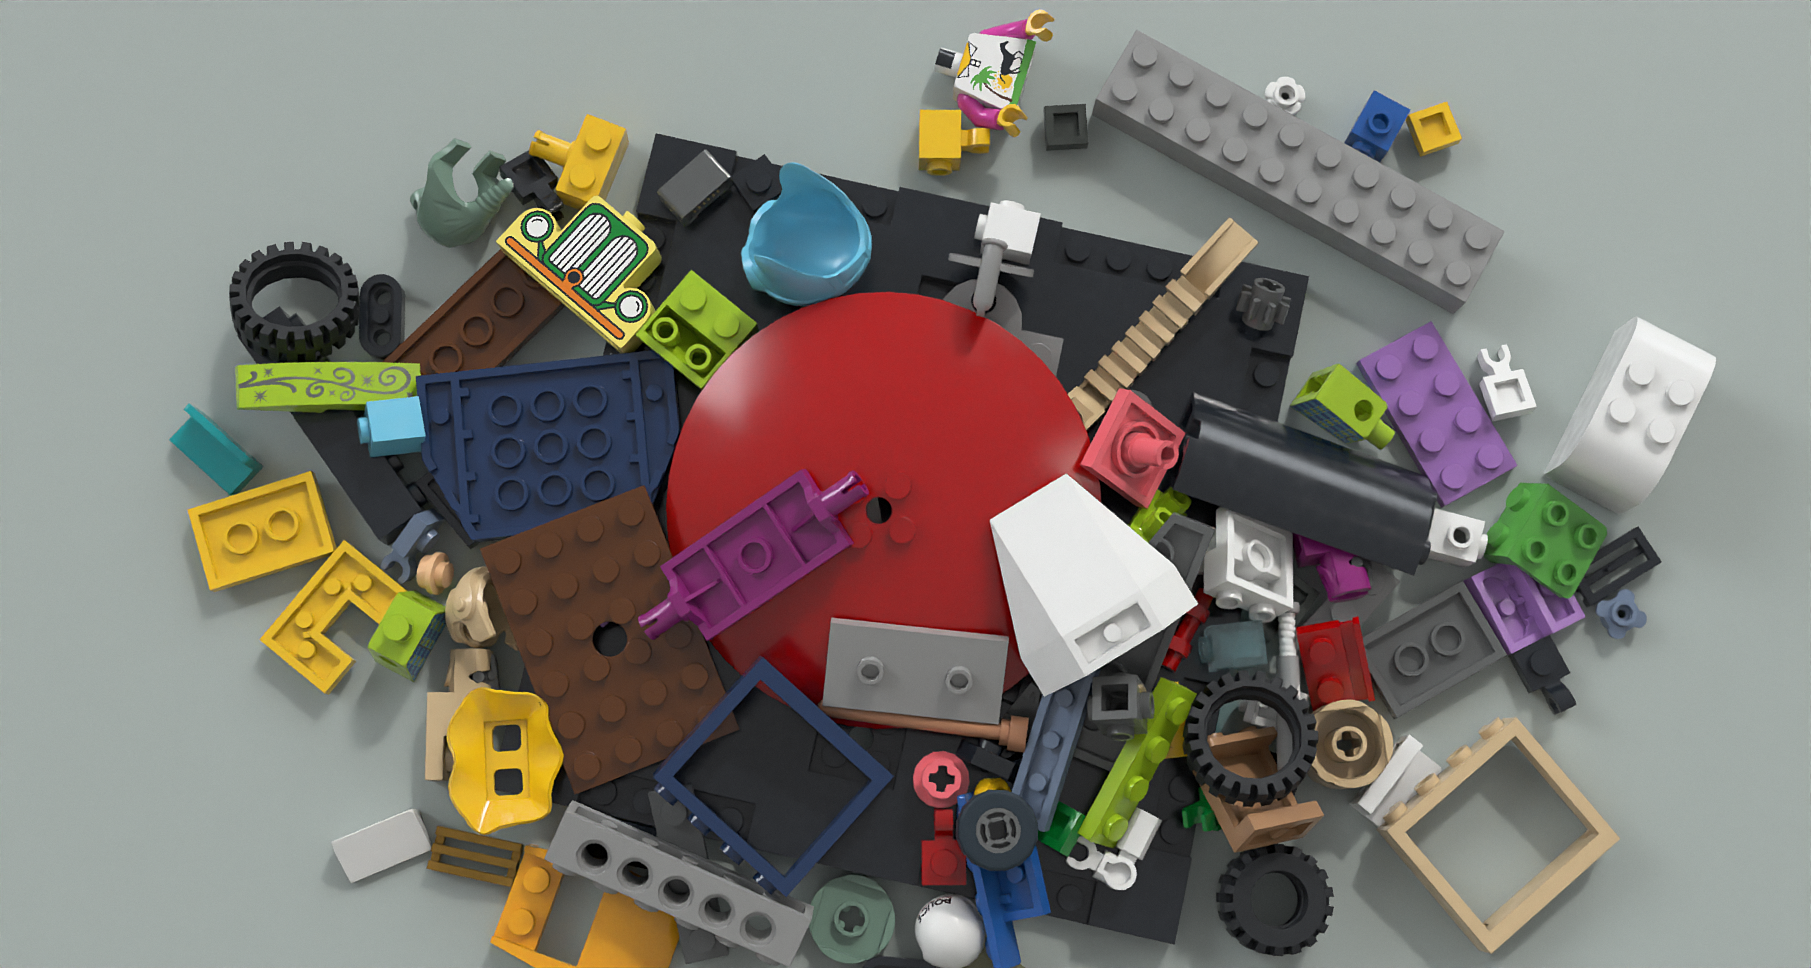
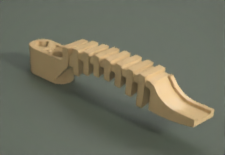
[1068,217,1259,432]

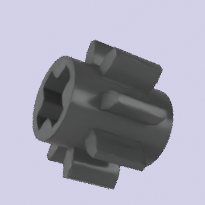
[1236,278,1291,331]

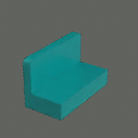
[169,403,264,496]

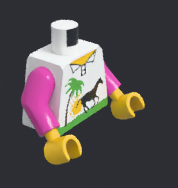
[934,9,1055,137]

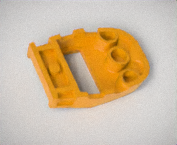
[490,844,680,968]

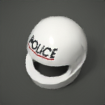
[915,894,986,968]

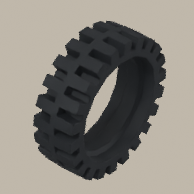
[229,242,360,363]
[1182,670,1319,807]

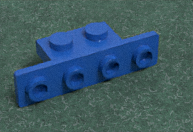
[957,791,1051,968]

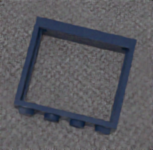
[653,656,894,897]

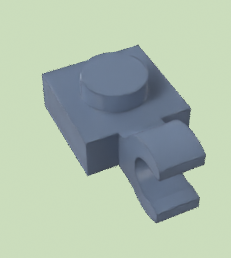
[380,508,445,585]

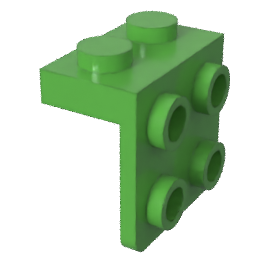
[1483,483,1607,599]

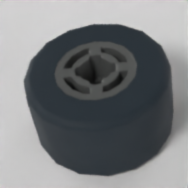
[956,790,1038,871]

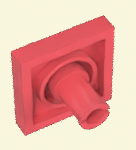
[1080,388,1186,509]

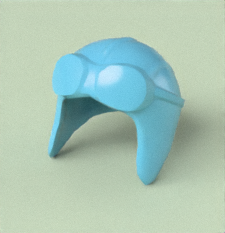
[741,162,872,306]

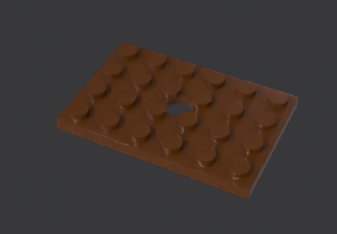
[480,485,740,794]

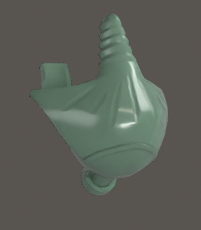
[410,138,514,248]

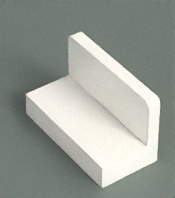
[1349,735,1441,827]

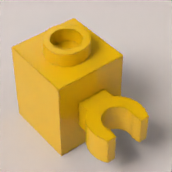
[918,109,990,176]

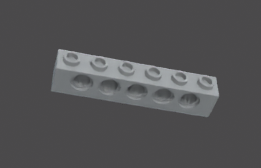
[544,800,814,967]

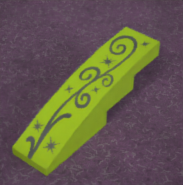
[235,362,421,413]

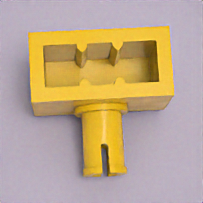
[529,114,629,210]

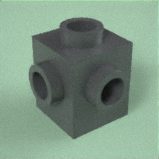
[1087,673,1155,741]

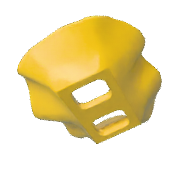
[446,687,564,835]

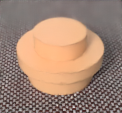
[417,552,454,595]

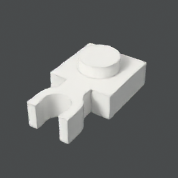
[1477,344,1537,422]

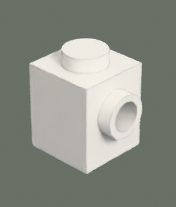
[974,200,1041,265]
[1426,508,1488,568]

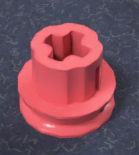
[913,751,970,808]

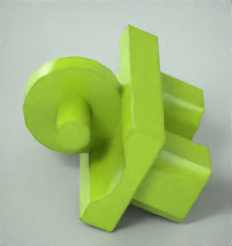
[1128,486,1192,542]

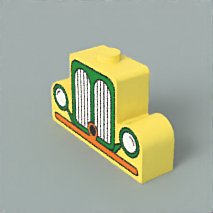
[496,196,662,354]

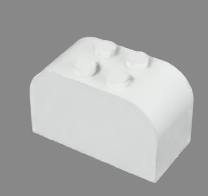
[1543,316,1716,515]

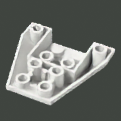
[990,474,1198,697]

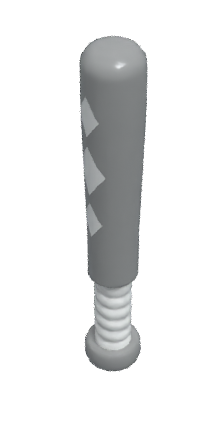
[1276,602,1301,771]

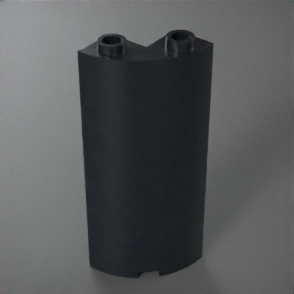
[1167,391,1437,576]

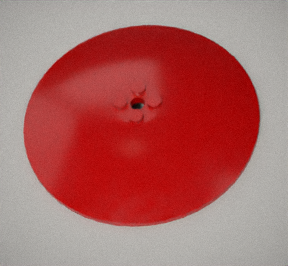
[666,292,1101,729]

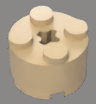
[1308,700,1393,789]

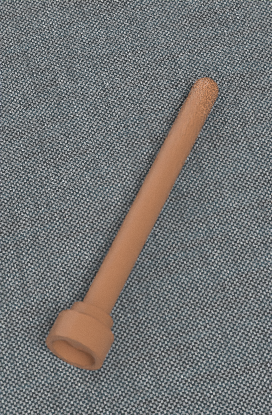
[817,700,1029,753]

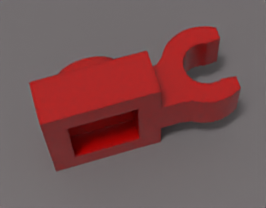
[921,808,966,885]

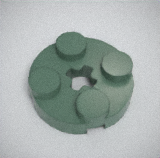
[809,874,895,964]

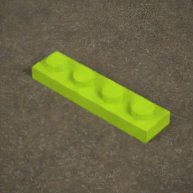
[1078,677,1197,848]

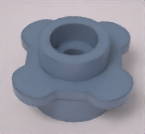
[1595,589,1647,639]

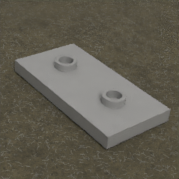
[822,618,1009,725]

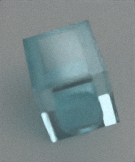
[1199,620,1268,673]

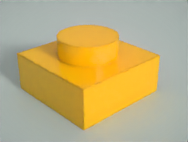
[1405,101,1462,157]

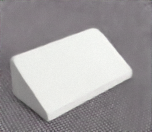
[331,809,432,883]

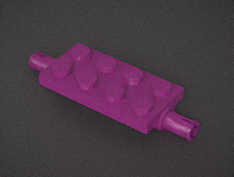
[638,469,869,641]

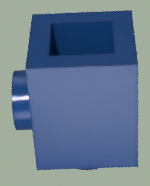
[1344,90,1411,163]

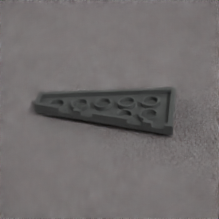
[999,512,1216,771]

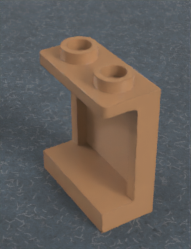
[1193,726,1324,853]

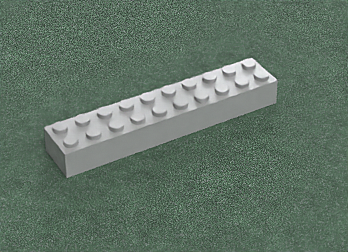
[1092,29,1505,314]

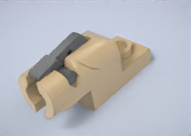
[425,649,501,781]

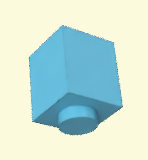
[357,396,425,457]

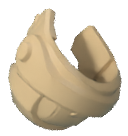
[445,566,519,651]

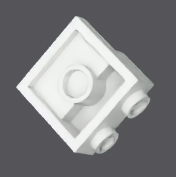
[1204,507,1293,623]

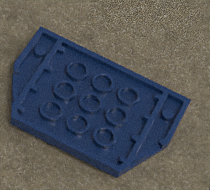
[416,350,681,543]

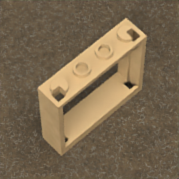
[1376,717,1620,954]

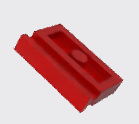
[1296,616,1375,711]

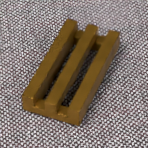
[427,826,524,887]

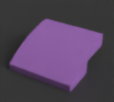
[1463,564,1585,655]

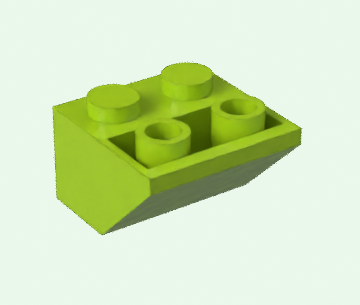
[635,270,759,390]

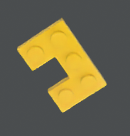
[259,540,407,695]

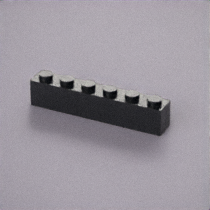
[237,306,429,546]

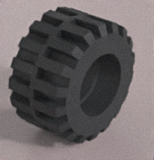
[1216,844,1334,956]

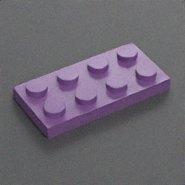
[1356,321,1518,508]

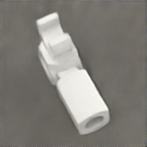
[1065,807,1162,890]

